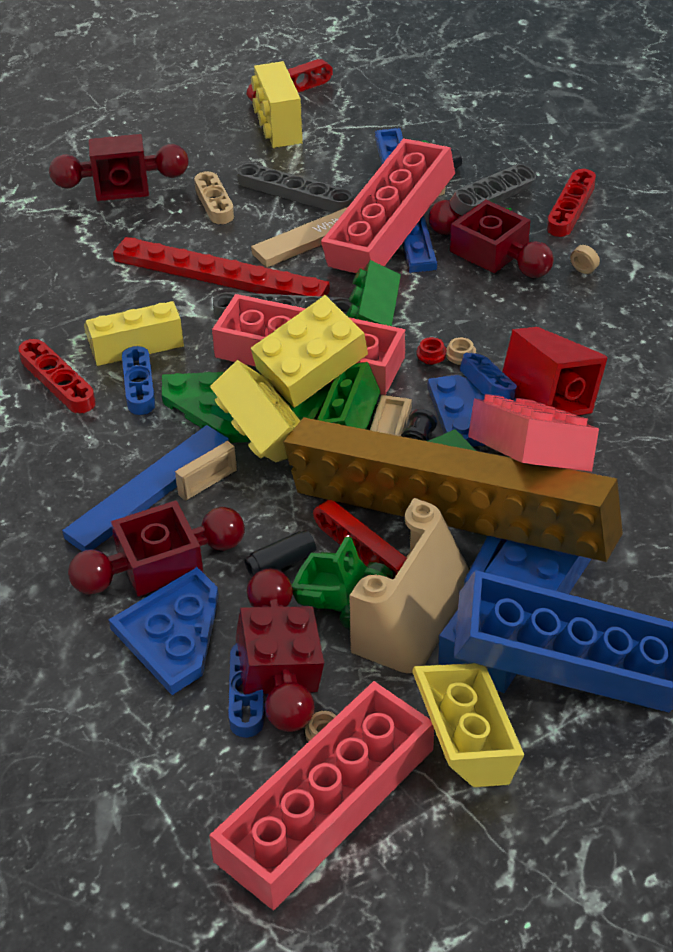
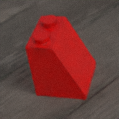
[502,327,608,416]

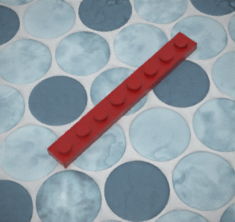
[113,237,330,296]

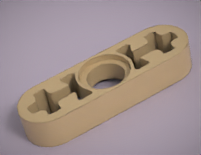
[194,172,234,224]

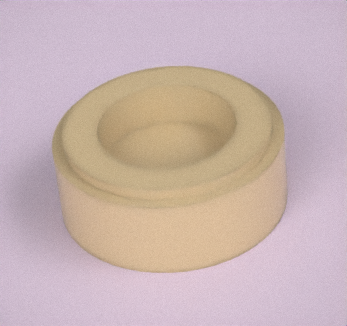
[570,245,600,274]

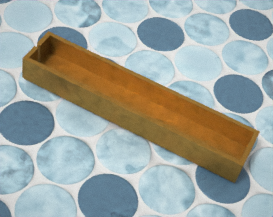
[283,418,623,562]

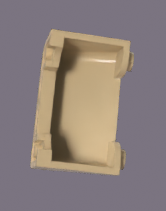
[349,498,469,673]

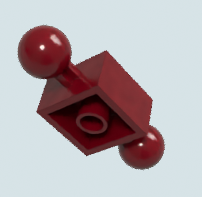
[49,134,189,201]
[429,200,554,278]
[68,500,245,597]
[235,569,324,732]

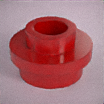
[416,337,447,365]

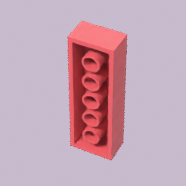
[321,138,455,273]
[212,294,405,395]
[468,394,599,472]
[209,681,434,911]

